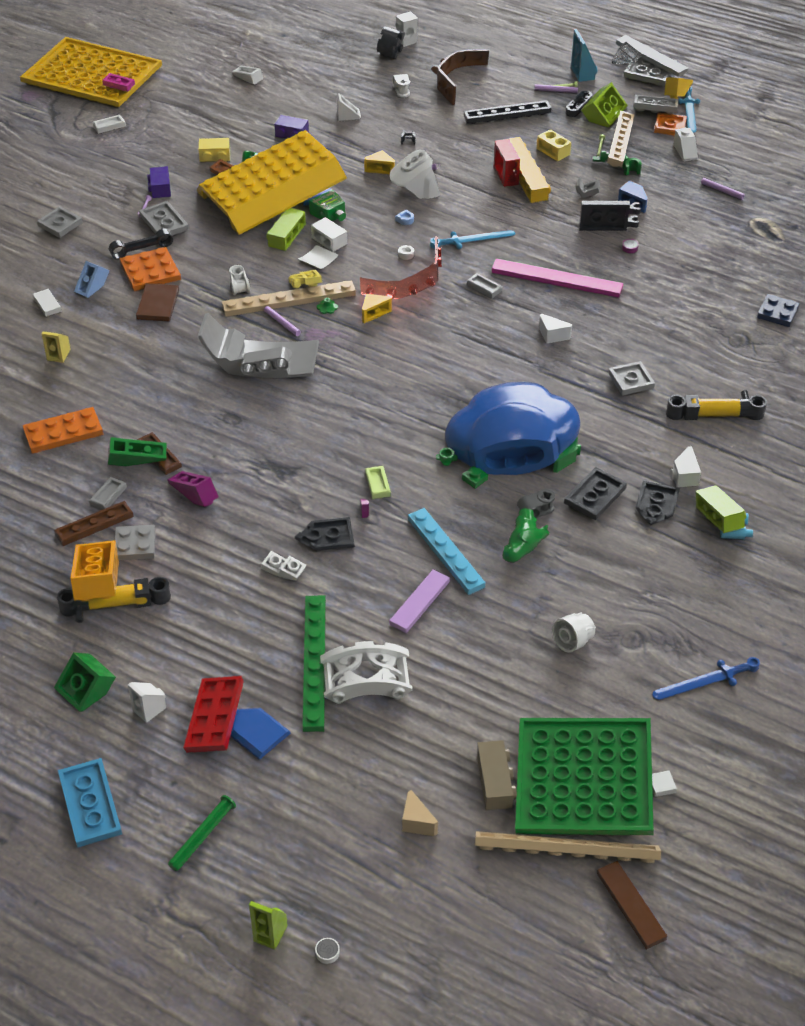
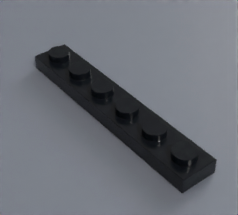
[464,100,552,124]

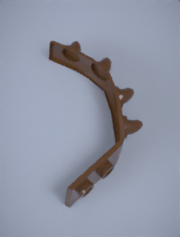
[431,50,489,105]

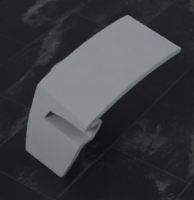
[198,313,319,378]

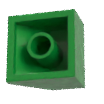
[54,652,116,712]

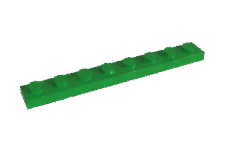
[303,595,326,732]

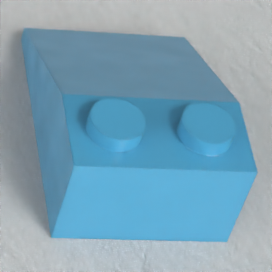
[571,29,598,82]

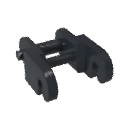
[401,130,416,145]

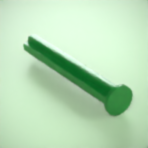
[168,795,236,871]

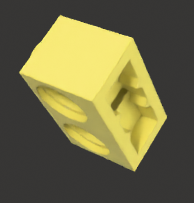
[537,130,571,162]

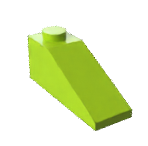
[249,901,288,950]

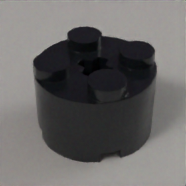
[377,26,405,59]

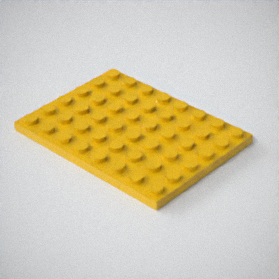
[20,37,162,107]

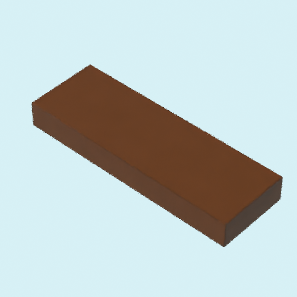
[137,432,182,475]

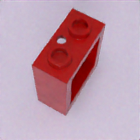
[493,139,520,187]

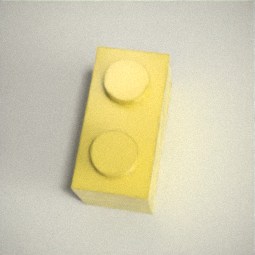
[199,138,230,162]

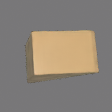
[402,790,438,836]

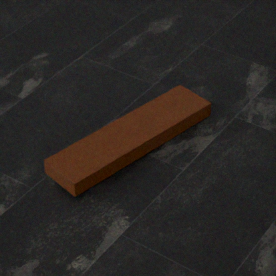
[54,501,134,546]
[597,861,668,950]

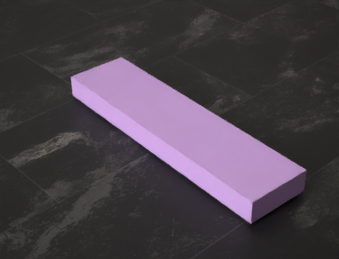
[389,570,450,633]

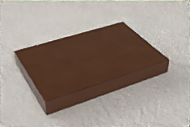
[136,283,179,321]

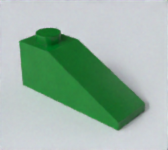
[107,437,167,466]

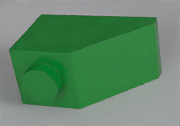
[553,437,581,473]

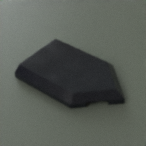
[635,480,680,525]
[295,517,355,551]

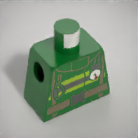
[309,189,346,221]

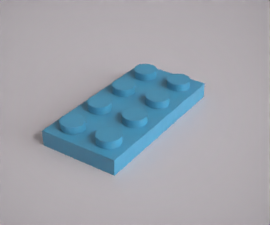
[58,758,122,848]

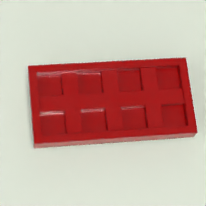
[183,676,244,753]

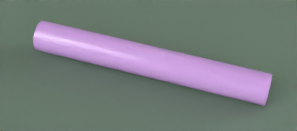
[535,84,578,93]
[701,178,745,200]
[264,306,301,336]

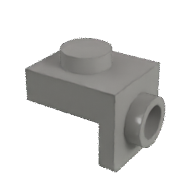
[575,177,600,199]

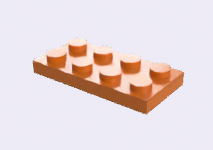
[22,407,103,454]

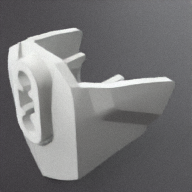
[390,150,439,199]

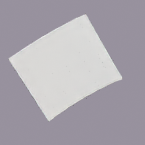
[298,245,338,269]

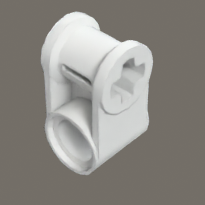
[392,74,410,98]
[229,265,250,295]

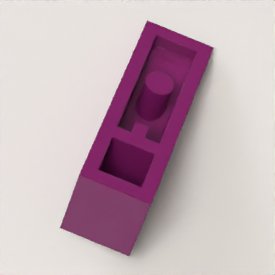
[167,471,219,507]

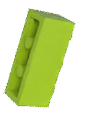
[266,208,306,251]
[696,486,746,533]

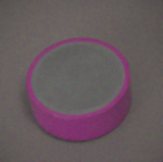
[622,239,639,253]

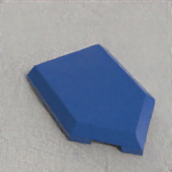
[231,708,291,760]

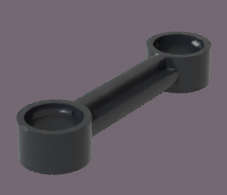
[108,229,173,259]

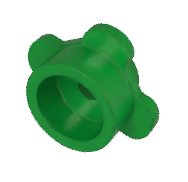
[436,448,458,466]

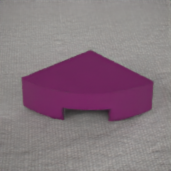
[360,499,369,518]

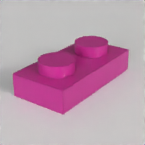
[102,73,135,92]

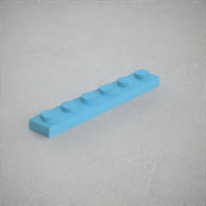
[408,508,486,595]

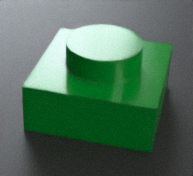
[462,466,488,489]

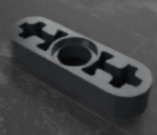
[566,91,593,117]

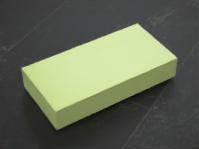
[365,466,391,499]

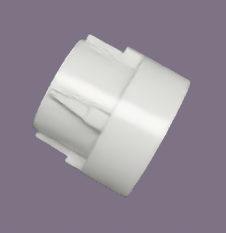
[552,612,596,653]

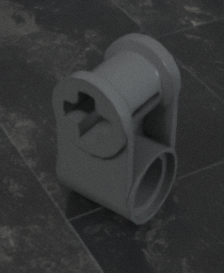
[517,489,555,518]

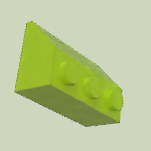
[581,82,628,127]

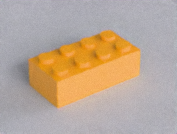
[71,540,119,601]

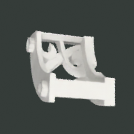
[320,641,412,704]

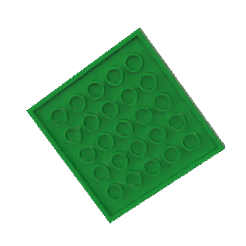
[515,718,654,835]

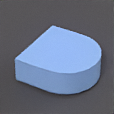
[395,210,414,225]

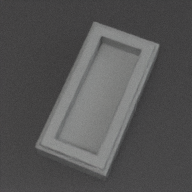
[466,273,503,298]
[89,477,127,510]

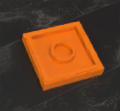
[654,113,687,136]

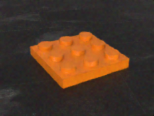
[119,247,181,291]

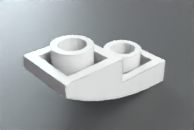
[260,551,306,580]

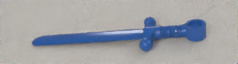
[652,657,760,700]

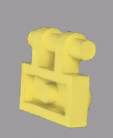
[288,270,322,288]

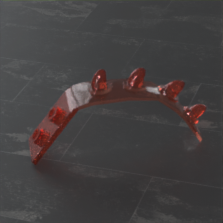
[360,236,442,299]

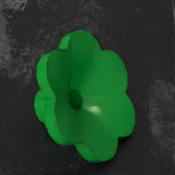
[317,298,338,314]

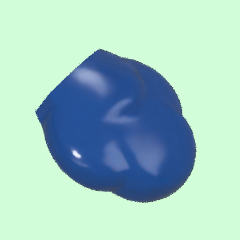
[445,382,580,475]

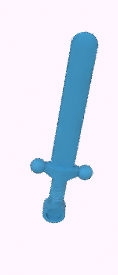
[678,86,700,133]
[430,230,515,249]

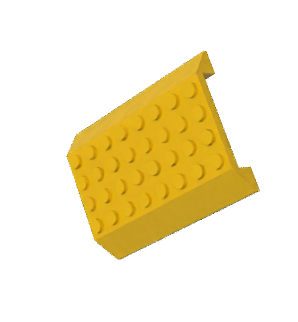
[197,130,347,235]

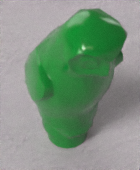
[502,508,549,563]

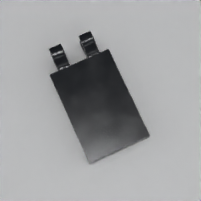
[579,201,641,231]

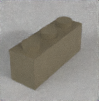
[477,740,517,810]

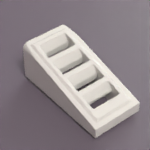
[232,66,263,85]

